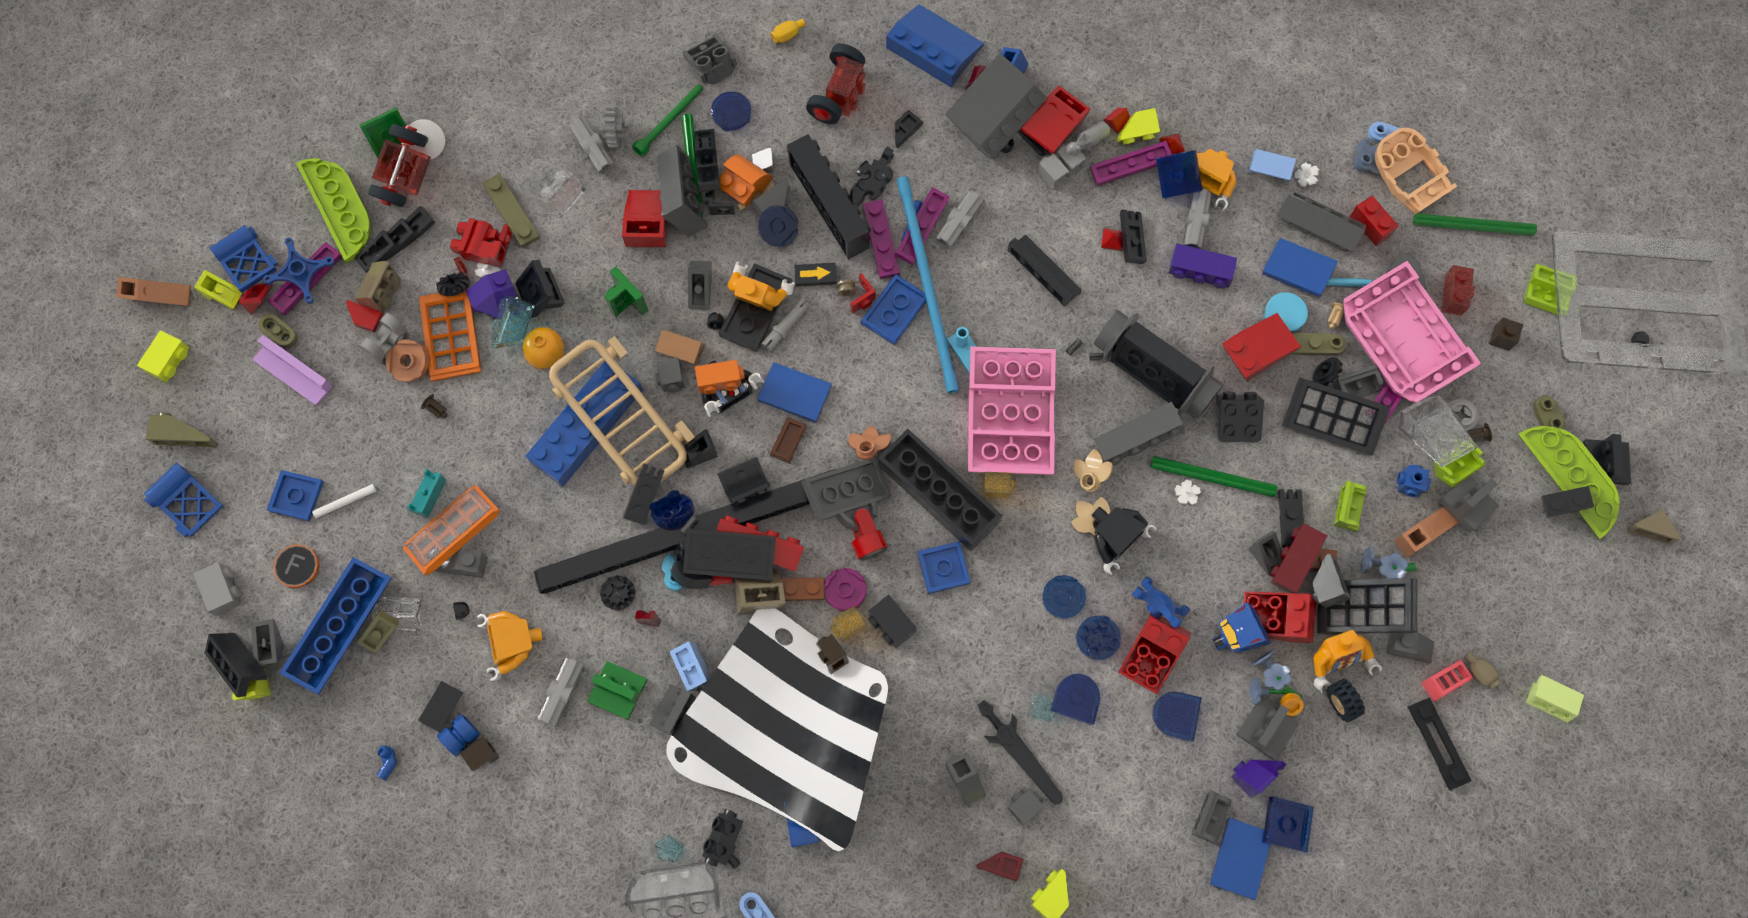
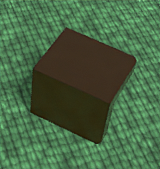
[460,737,500,771]

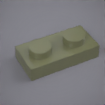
[357,610,400,654]

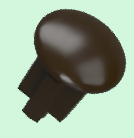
[421,394,448,419]
[1463,423,1492,443]

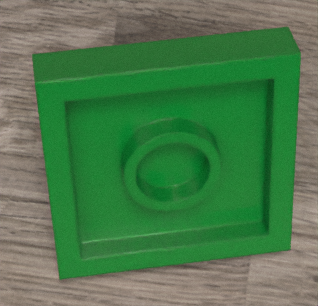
[359,107,406,162]
[604,266,649,317]
[587,661,648,720]

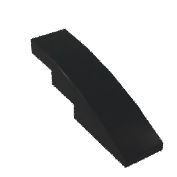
[694,129,720,192]
[354,206,435,273]

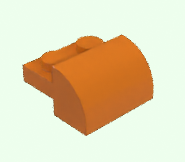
[719,155,773,207]

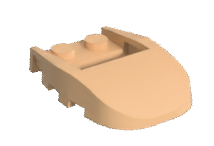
[1375,128,1457,214]

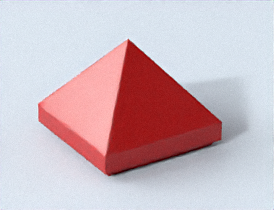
[1159,133,1185,155]
[1101,228,1123,251]

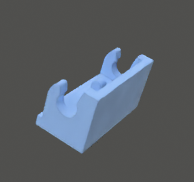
[1248,149,1296,182]
[669,641,711,691]

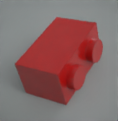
[1350,195,1399,246]

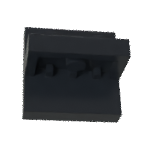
[515,260,565,318]
[1583,434,1631,485]

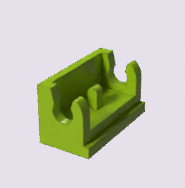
[1434,439,1485,488]
[1334,480,1367,532]

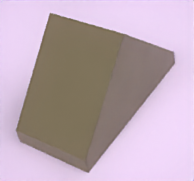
[1627,509,1680,545]

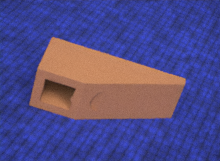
[116,277,191,306]
[1394,506,1459,558]

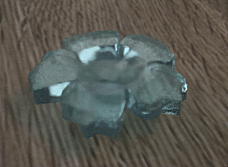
[655,836,683,863]

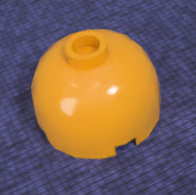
[522,327,565,369]

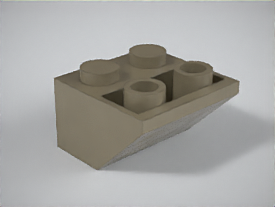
[355,261,401,313]
[733,569,786,615]

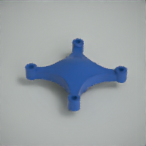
[263,238,335,304]
[1132,576,1190,628]

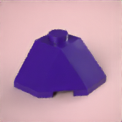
[466,269,521,321]
[1231,759,1287,797]

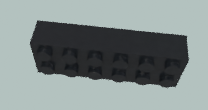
[787,134,871,259]
[878,429,1002,552]

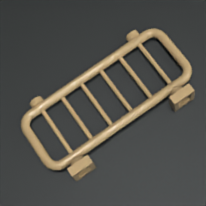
[549,336,695,486]

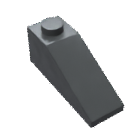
[423,547,488,578]

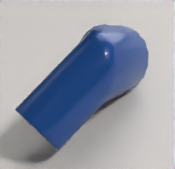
[376,745,397,781]

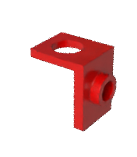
[850,273,876,313]

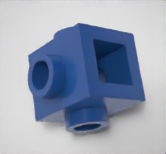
[1397,465,1431,497]

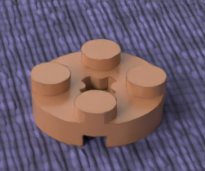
[386,340,429,382]

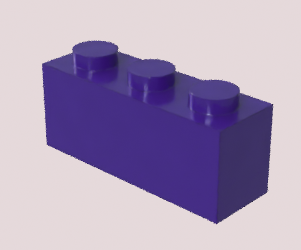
[1168,243,1237,288]

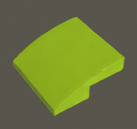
[1523,263,1576,317]

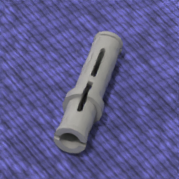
[761,298,810,352]

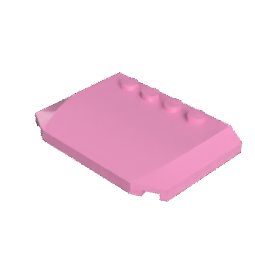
[1343,261,1481,404]

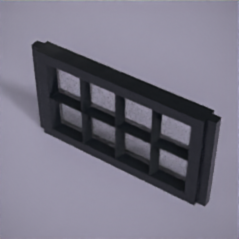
[1282,377,1390,455]
[1317,578,1418,634]

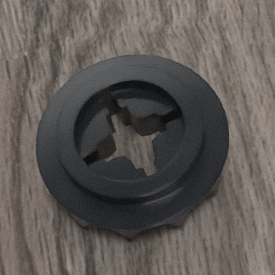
[436,272,470,296]
[1312,357,1343,386]
[600,575,635,610]

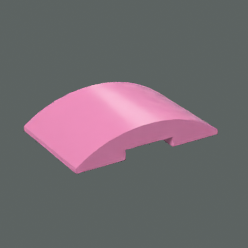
[968,347,1056,475]

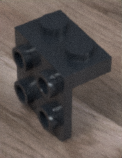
[1216,391,1264,442]
[717,457,771,504]

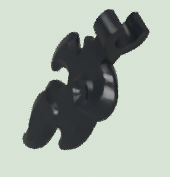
[850,146,894,207]

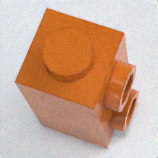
[695,359,745,395]

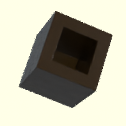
[1489,317,1523,351]

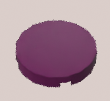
[824,568,867,611]

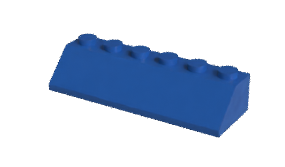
[279,557,392,695]

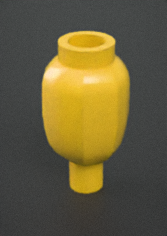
[770,19,806,43]

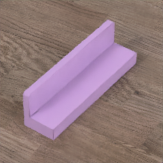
[253,335,333,405]

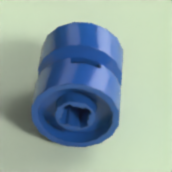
[437,714,481,757]

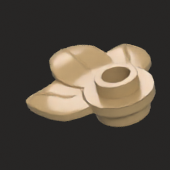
[1074,449,1113,492]
[1071,497,1110,536]

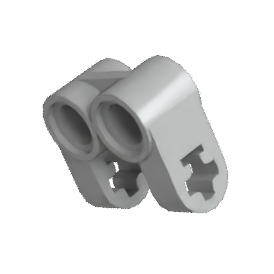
[359,313,409,365]

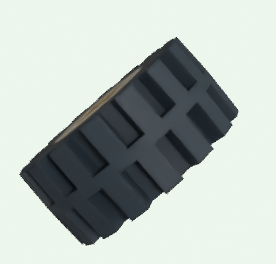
[1326,679,1365,723]

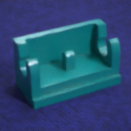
[406,469,446,518]

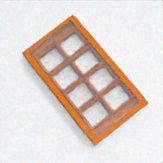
[419,287,481,382]
[403,485,501,576]

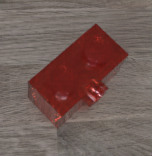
[1441,265,1475,316]

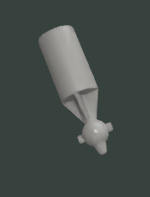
[1066,121,1110,154]

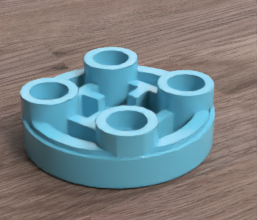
[1264,292,1308,333]

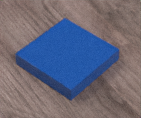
[267,470,324,522]
[917,541,970,594]

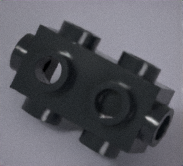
[702,809,743,869]

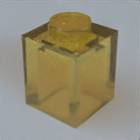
[983,472,1015,499]
[830,606,866,641]

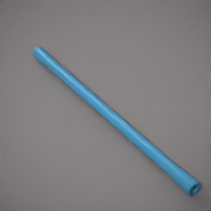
[896,176,959,394]

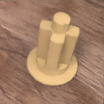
[1327,302,1344,329]

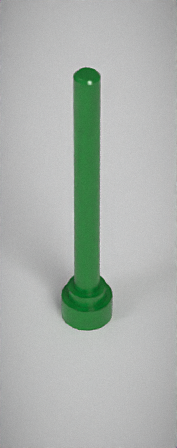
[631,84,703,157]

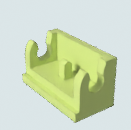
[1526,675,1584,723]

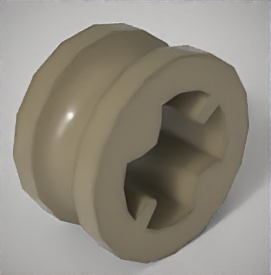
[837,280,856,296]

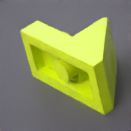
[194,270,242,309]

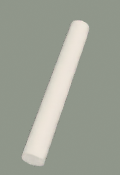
[312,484,376,519]

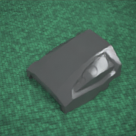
[682,34,737,84]

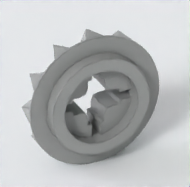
[1443,399,1479,432]

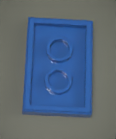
[1262,238,1338,298]
[860,274,926,346]
[757,362,832,423]
[1209,818,1273,900]

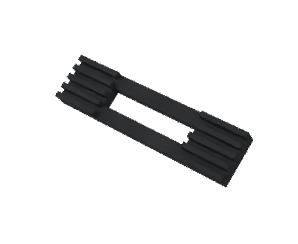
[1408,697,1472,790]

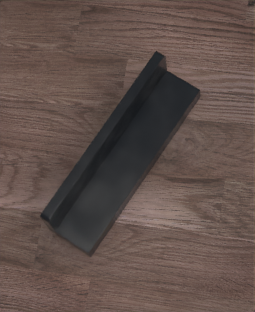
[1007,235,1081,307]
[204,633,268,697]

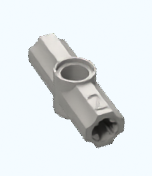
[569,117,614,174]
[1183,188,1212,249]
[936,191,983,249]
[538,657,584,727]

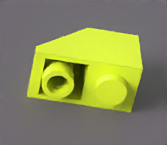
[1116,108,1160,145]
[1031,869,1069,918]

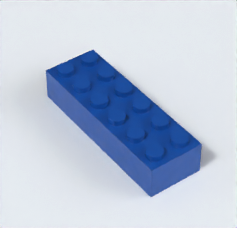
[525,361,643,487]

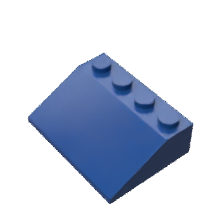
[886,4,984,87]

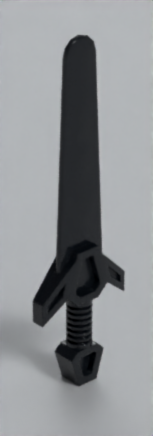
[977,700,1063,804]

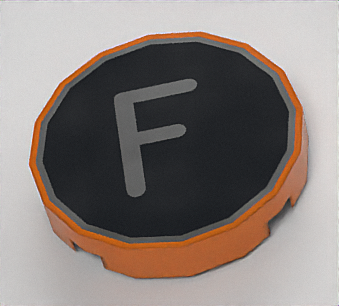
[274,545,320,589]

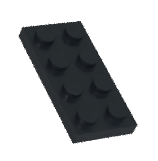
[719,263,792,352]
[683,528,776,581]

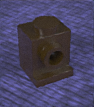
[816,634,849,674]

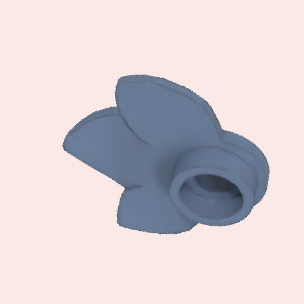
[1353,139,1380,175]

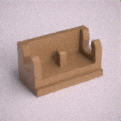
[655,330,705,365]

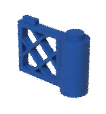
[210,225,278,293]
[144,462,223,537]

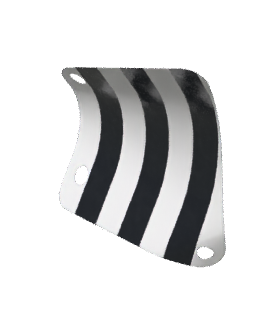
[666,609,888,851]

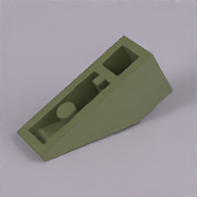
[145,412,218,447]

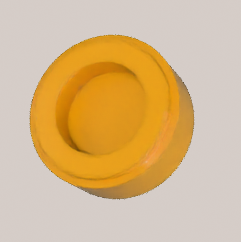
[1279,693,1304,716]

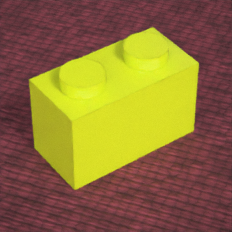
[137,330,189,383]

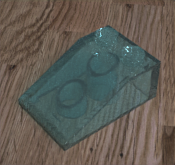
[491,296,535,348]

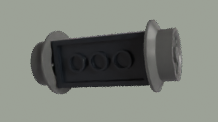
[1094,310,1223,418]

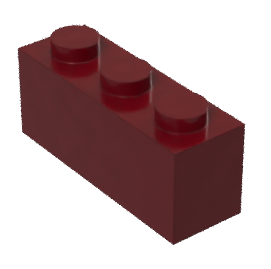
[1270,523,1328,593]

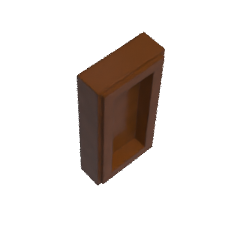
[770,417,807,464]

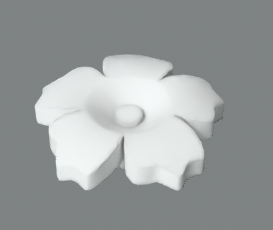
[1295,163,1320,188]
[475,263,501,278]
[1174,479,1201,505]

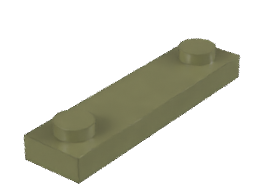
[482,173,540,248]

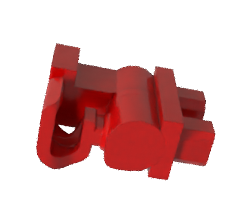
[450,218,513,268]

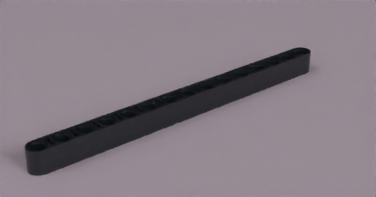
[533,469,836,594]

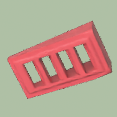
[1422,659,1474,702]

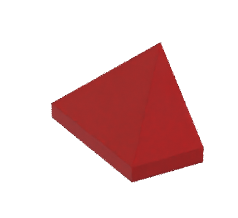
[239,283,273,315]

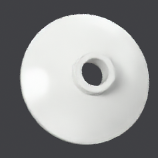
[406,119,445,160]

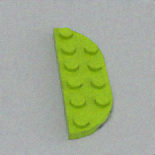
[296,158,371,263]
[1518,426,1620,539]

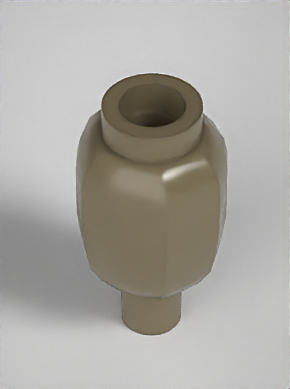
[1464,652,1502,690]

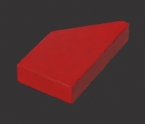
[346,300,384,333]

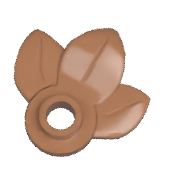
[848,426,891,460]

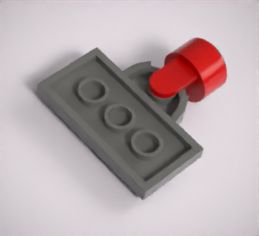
[801,457,892,561]

